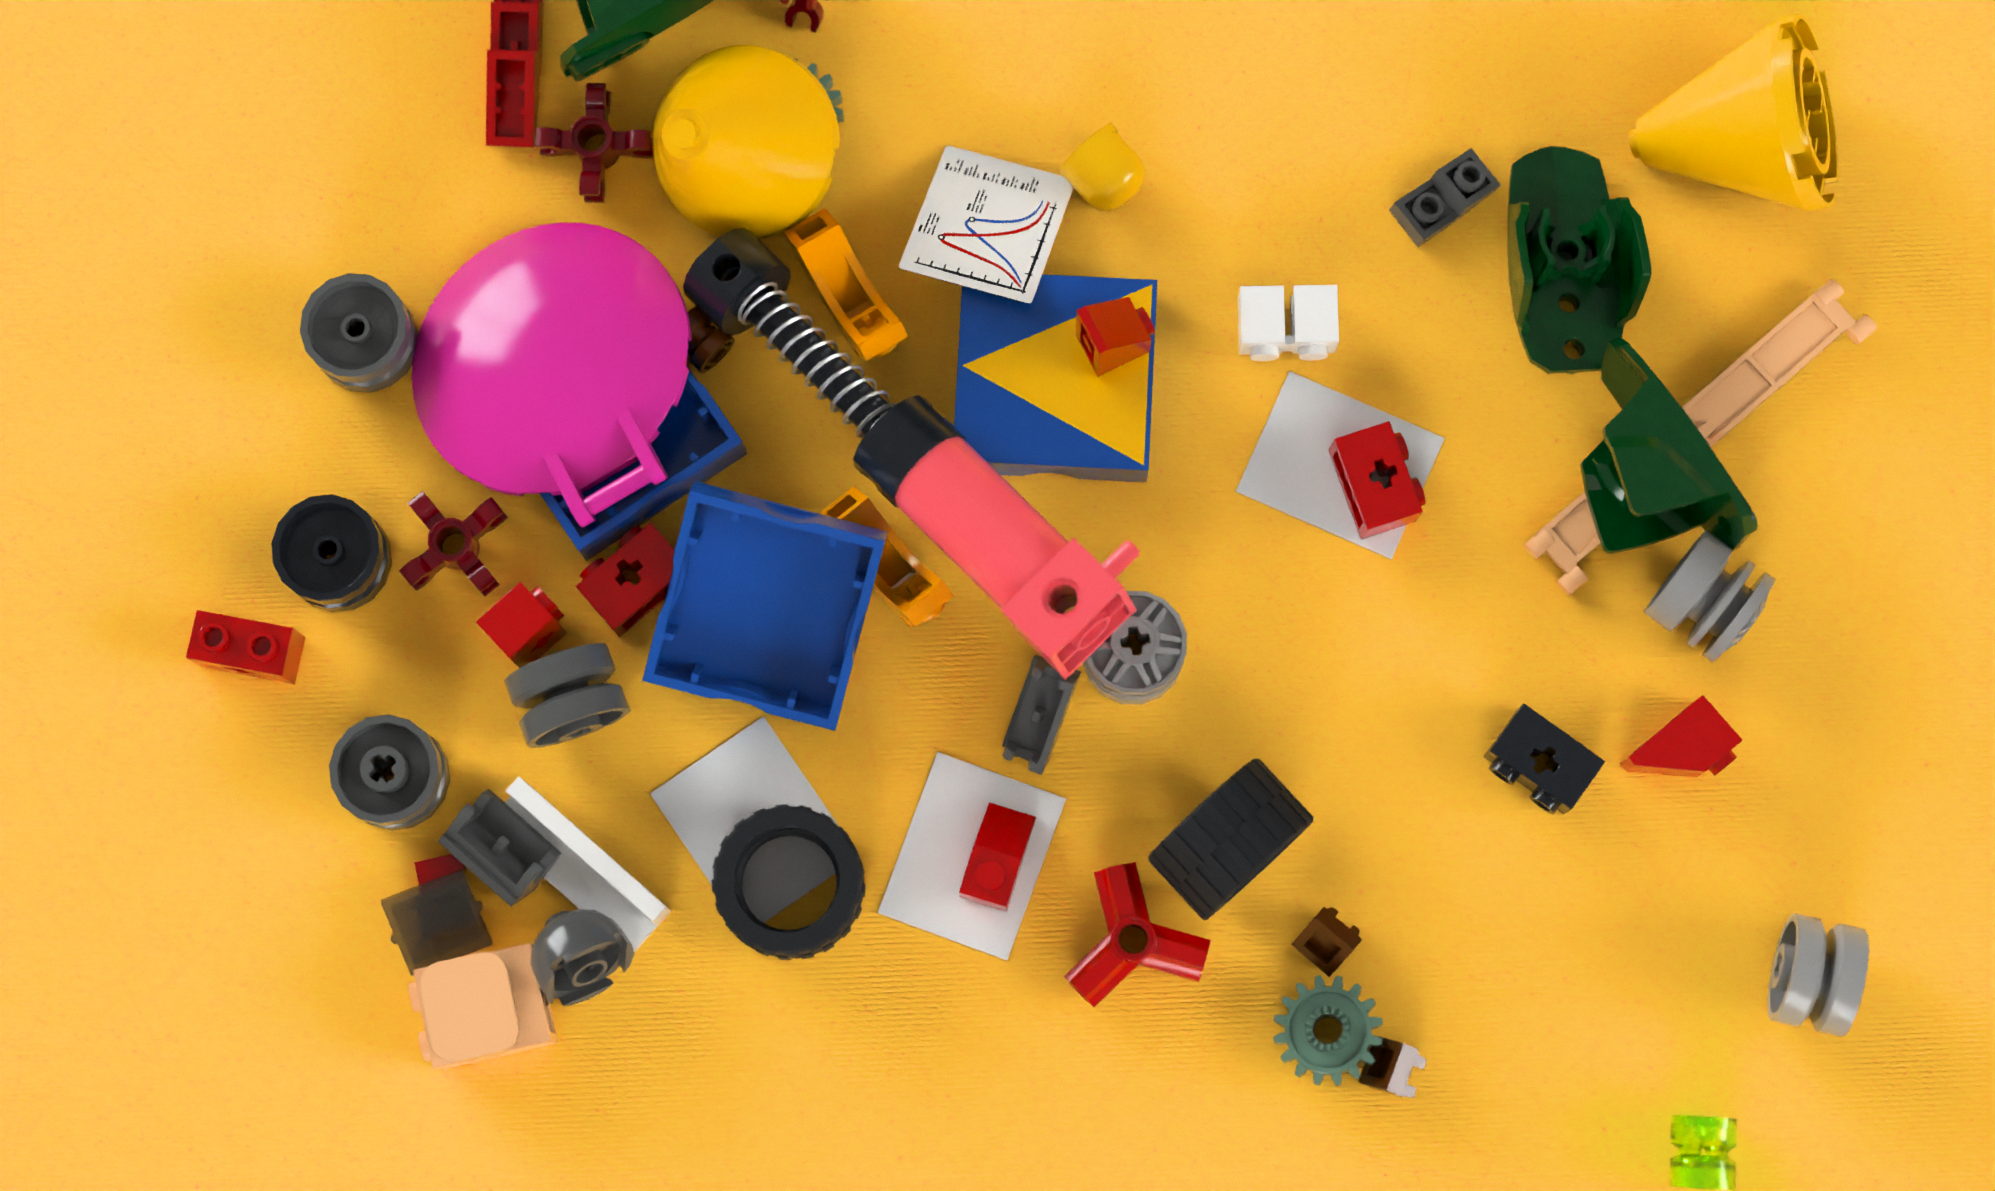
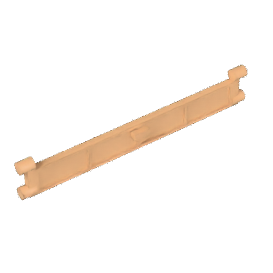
[1524,279,1877,596]

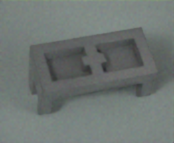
[1002,654,1081,775]
[438,789,562,906]

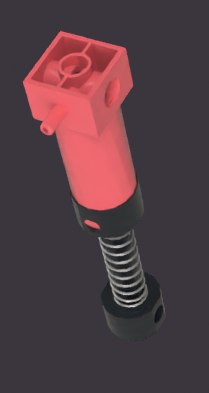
[683,228,1140,680]

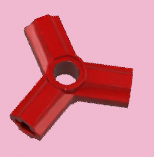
[1064,862,1211,1008]

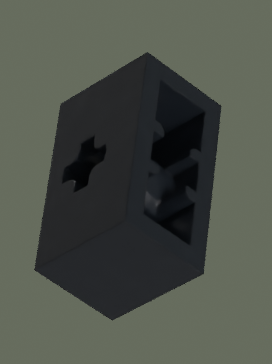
[1483,703,1606,815]

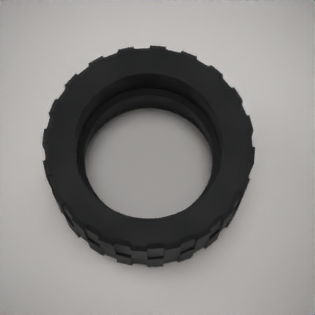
[1149,758,1313,920]
[711,804,866,960]

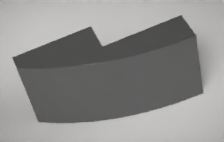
[1389,148,1501,247]

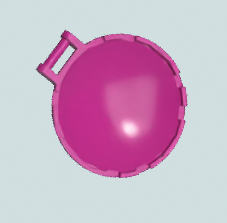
[412,222,691,528]

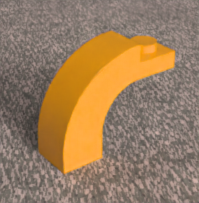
[784,208,909,361]
[819,486,954,628]

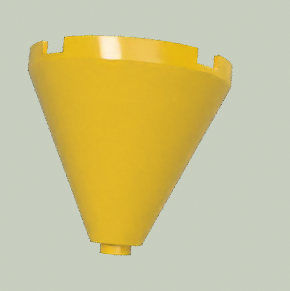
[1629,13,1838,211]
[652,45,840,239]

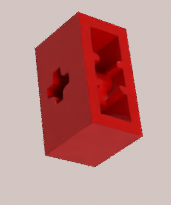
[1328,421,1426,540]
[576,522,675,638]
[476,582,567,668]
[186,610,305,684]

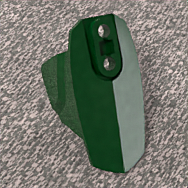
[560,0,714,81]
[1507,146,1651,374]
[1580,337,1758,554]

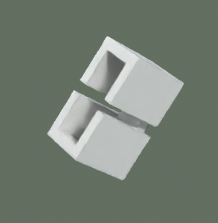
[1237,285,1339,361]

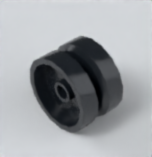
[271,494,392,612]

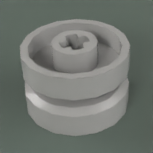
[1767,913,1869,1037]

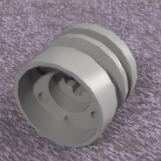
[1644,529,1775,663]
[1082,591,1187,705]

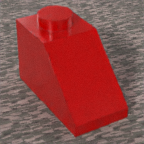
[1075,297,1155,377]
[1620,695,1742,778]
[959,802,1036,912]

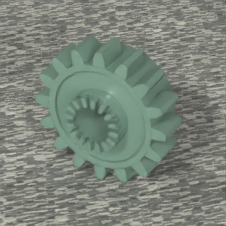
[1273,975,1383,1087]

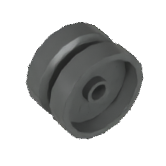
[300,273,419,393]
[504,643,631,748]
[329,714,450,831]

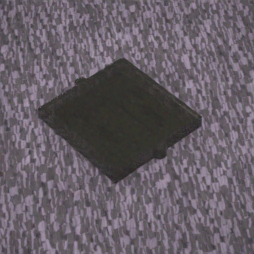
[380,868,493,976]

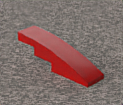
[486,0,544,147]

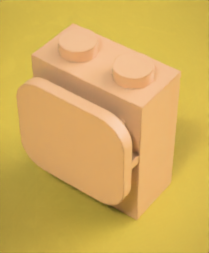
[409,943,558,1070]

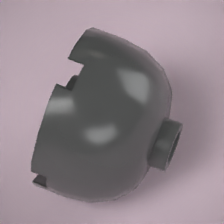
[531,910,634,1006]

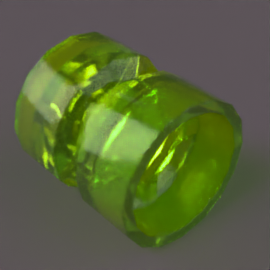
[1669,1115,1738,1191]

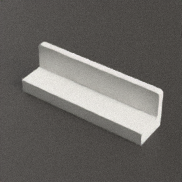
[505,776,671,952]

